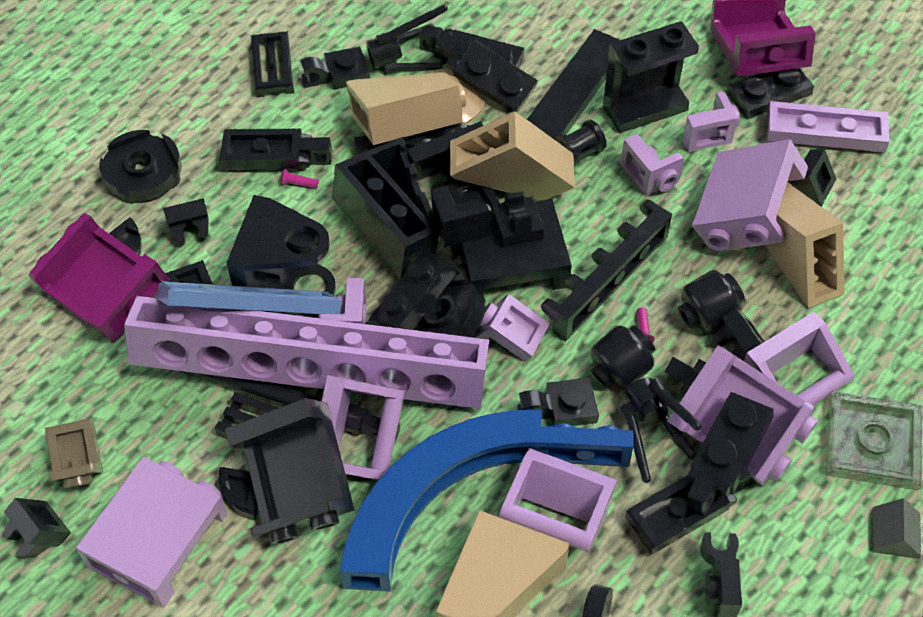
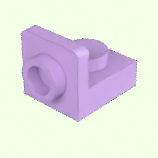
[683,91,740,152]
[620,134,684,196]
[319,278,367,324]
[476,294,550,361]

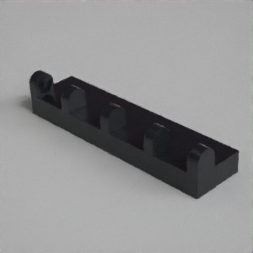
[541,199,672,342]

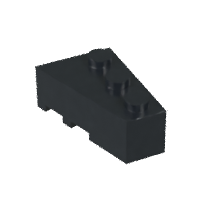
[332,137,440,278]

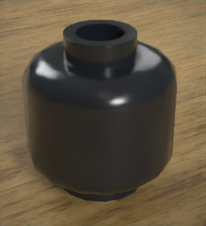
[678,270,745,334]
[590,325,656,390]

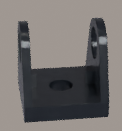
[226,195,336,312]

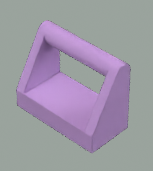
[744,312,854,406]
[322,375,405,480]
[499,448,617,553]

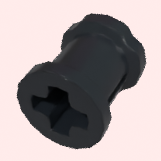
[554,119,607,167]

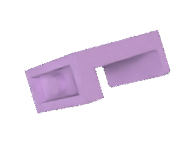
[692,139,808,251]
[667,345,818,485]
[76,457,227,608]

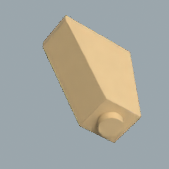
[346,73,466,145]
[450,111,575,200]
[765,182,845,308]
[436,510,570,617]

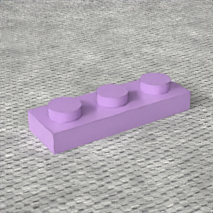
[767,101,890,152]

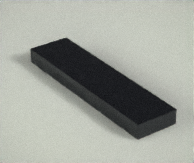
[527,29,620,139]

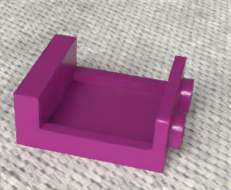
[710,0,816,77]
[29,213,170,343]

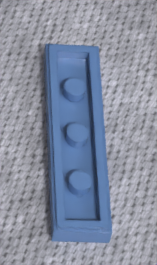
[157,281,341,314]

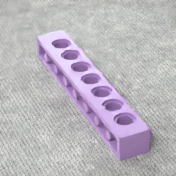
[124,296,489,409]

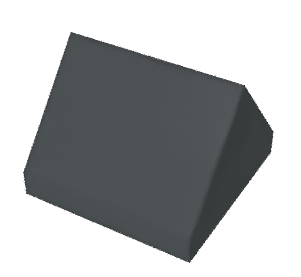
[871,498,921,559]

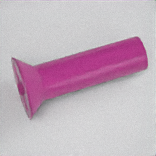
[281,168,319,189]
[637,307,655,343]

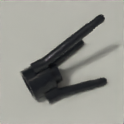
[366,4,448,75]
[620,378,702,483]

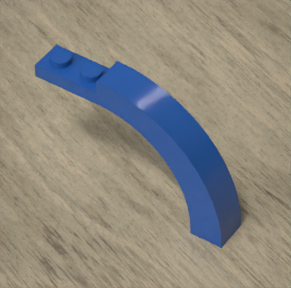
[340,410,633,592]

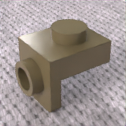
[45,418,103,489]

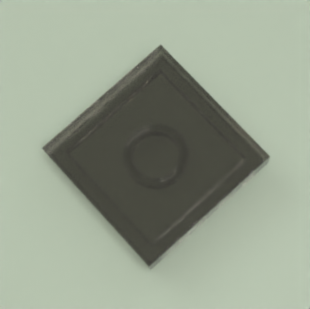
[825,391,923,491]

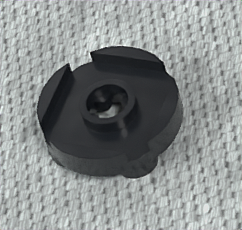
[99,130,182,204]
[413,274,486,338]

